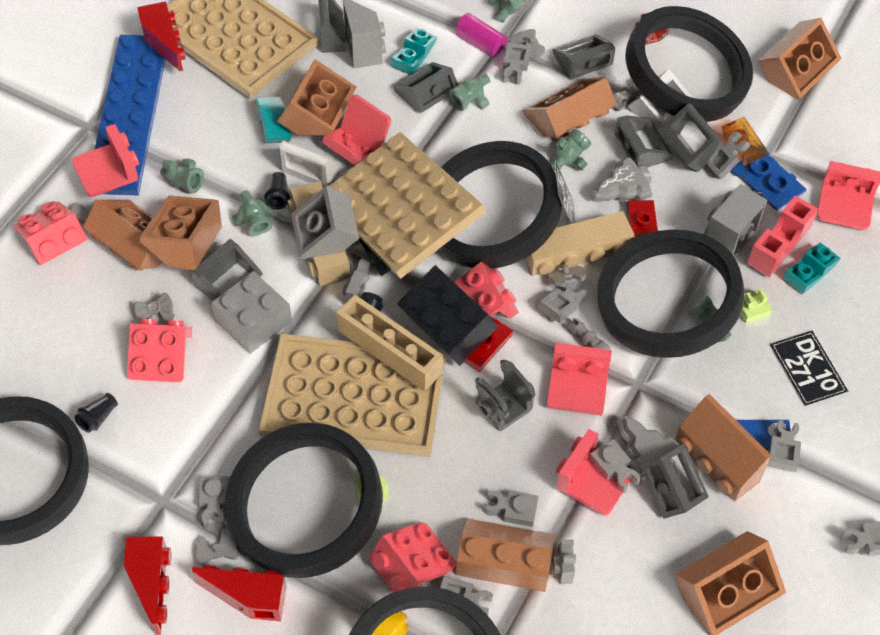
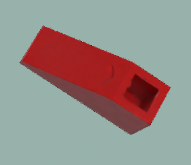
[137,1,186,71]
[124,536,172,635]
[192,565,287,622]

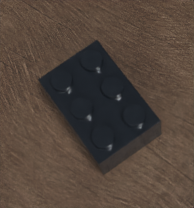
[397,265,499,366]

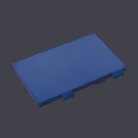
[731,148,807,211]

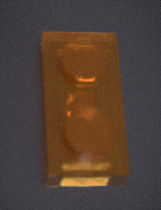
[721,116,767,165]

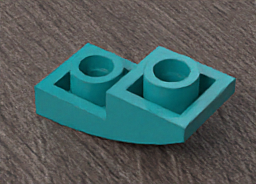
[391,28,437,74]
[255,97,292,143]
[782,242,841,294]

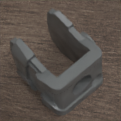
[475,359,536,431]

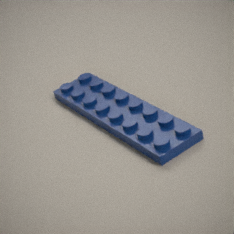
[94,34,166,196]

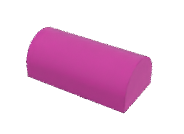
[456,13,508,57]

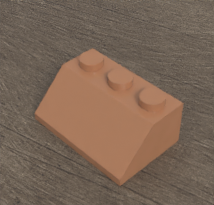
[758,18,842,99]
[277,59,357,136]
[522,77,617,140]
[139,195,222,270]
[83,200,163,270]
[675,394,771,501]
[456,518,555,592]
[674,531,786,635]

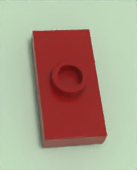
[627,200,658,238]
[464,317,513,372]

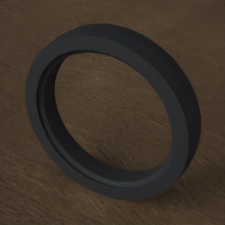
[625,6,753,122]
[439,141,562,269]
[597,229,744,358]
[0,396,89,545]
[225,423,383,578]
[349,586,500,635]

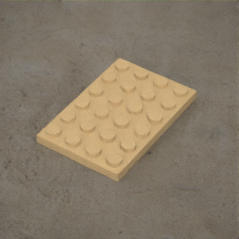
[167,0,319,99]
[329,132,487,279]
[259,333,446,457]

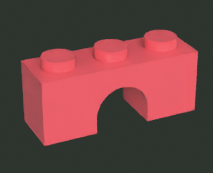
[747,195,818,277]

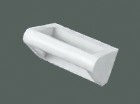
[628,69,692,129]
[280,141,340,187]

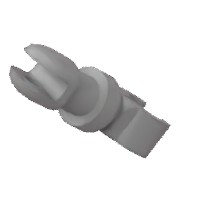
[613,82,640,111]
[568,318,612,355]

